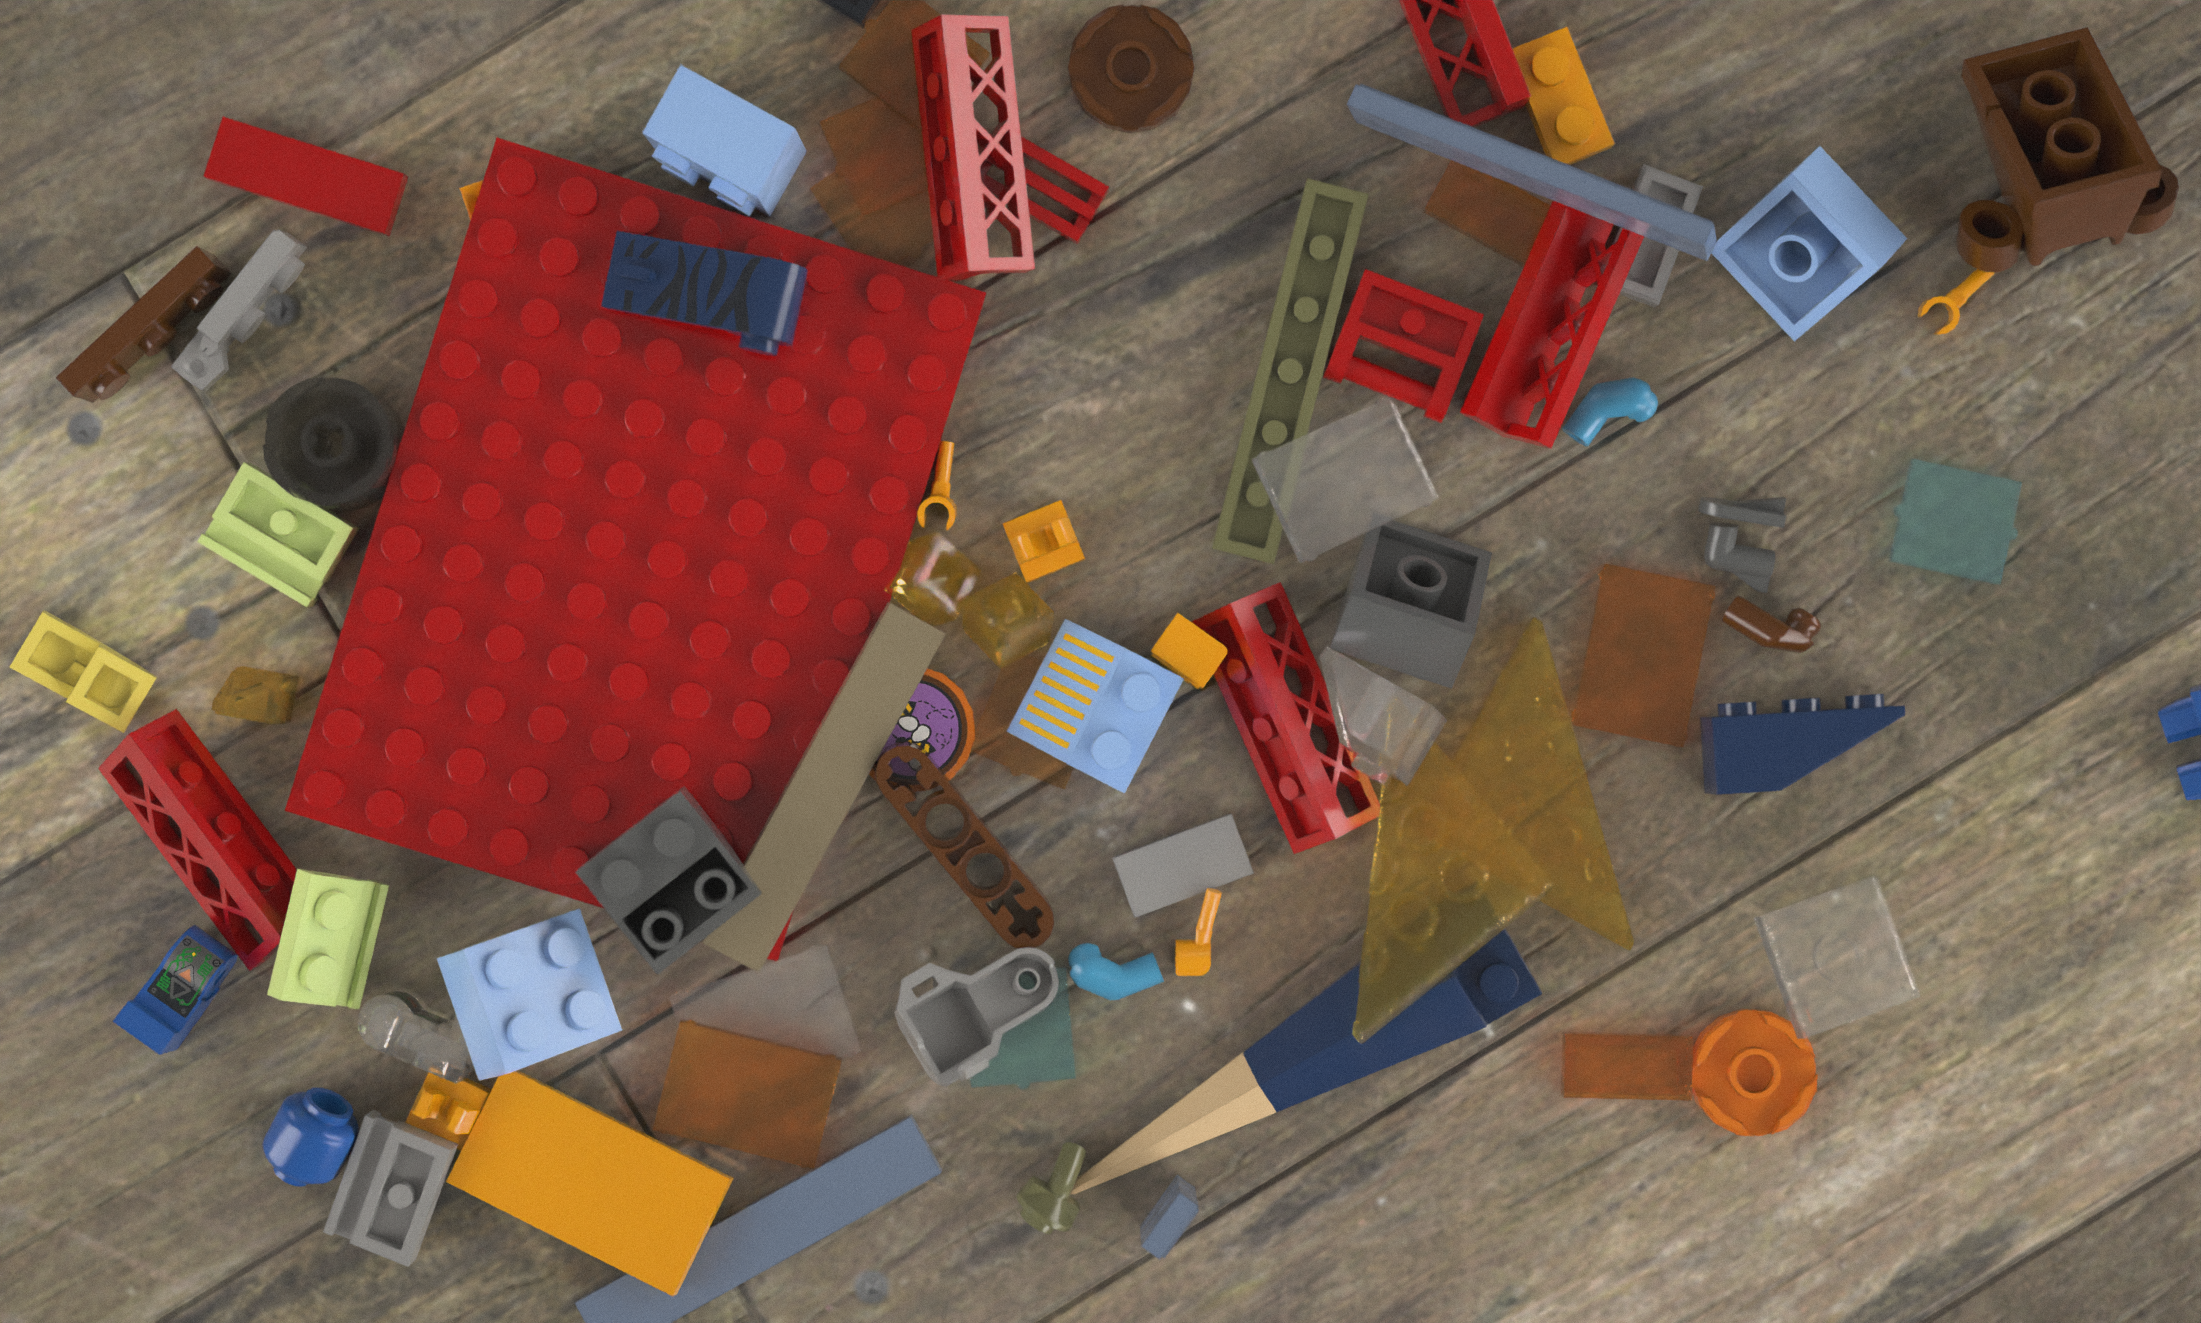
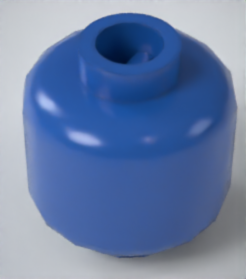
[262,1088,360,1187]

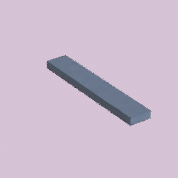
[1347,84,1717,261]
[575,1114,942,1323]

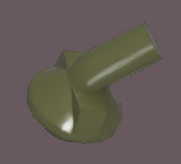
[1016,1142,1087,1234]

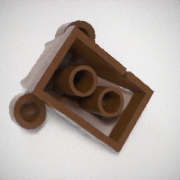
[1956,27,2179,273]

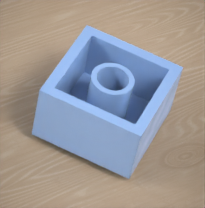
[642,64,807,217]
[437,908,622,1081]

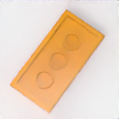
[446,1070,734,1296]

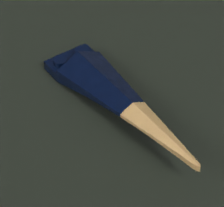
[1070,881,1542,1194]

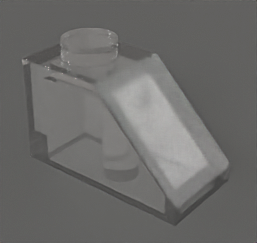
[1320,646,1447,786]

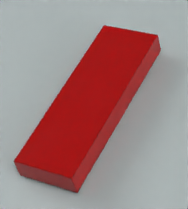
[203,116,409,237]

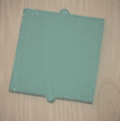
[1889,459,2022,585]
[970,967,1076,1090]

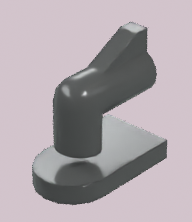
[1698,497,1786,593]

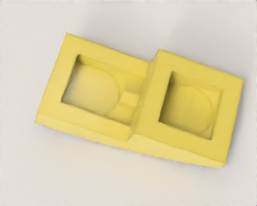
[10,610,157,733]

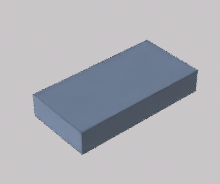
[1140,1175,1199,1260]

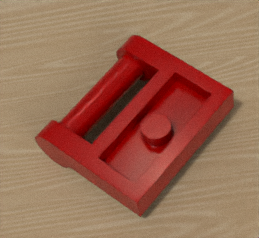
[1323,269,1484,423]

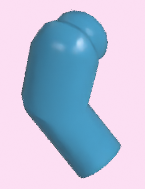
[1562,377,1658,447]
[1068,943,1164,1000]

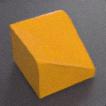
[1149,613,1228,690]

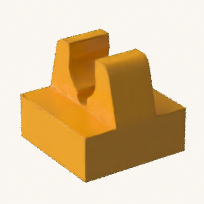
[1003,500,1085,583]
[405,1064,492,1151]

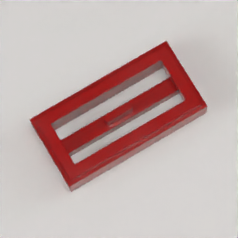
[980,136,1109,245]

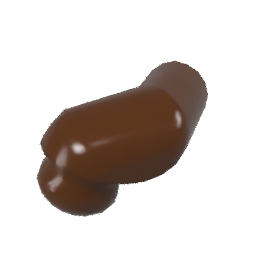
[1722,595,1821,654]

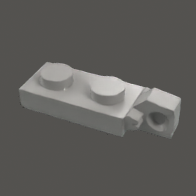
[171,229,307,391]

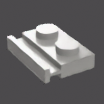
[323,1110,458,1267]

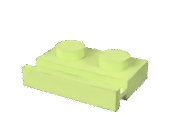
[197,462,359,607]
[267,869,389,1009]

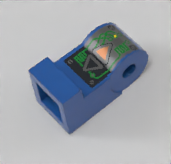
[113,925,238,1055]

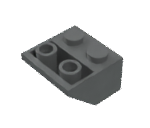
[576,786,762,975]

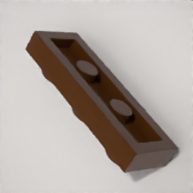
[55,246,232,402]

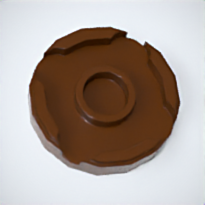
[1068,4,1194,133]

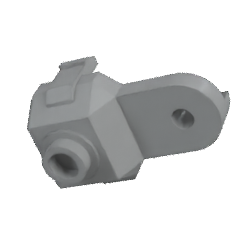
[894,947,1059,1087]

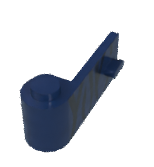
[601,231,808,356]

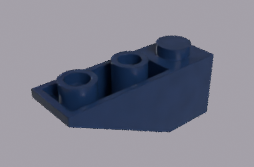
[1700,694,1905,795]

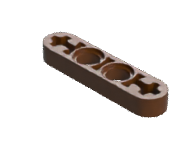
[875,741,1054,949]

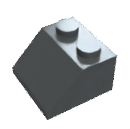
[1330,513,1492,688]

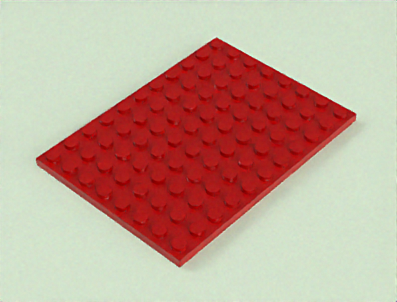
[285,137,986,962]

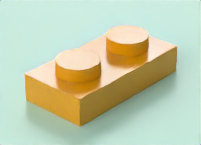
[1512,27,1615,165]

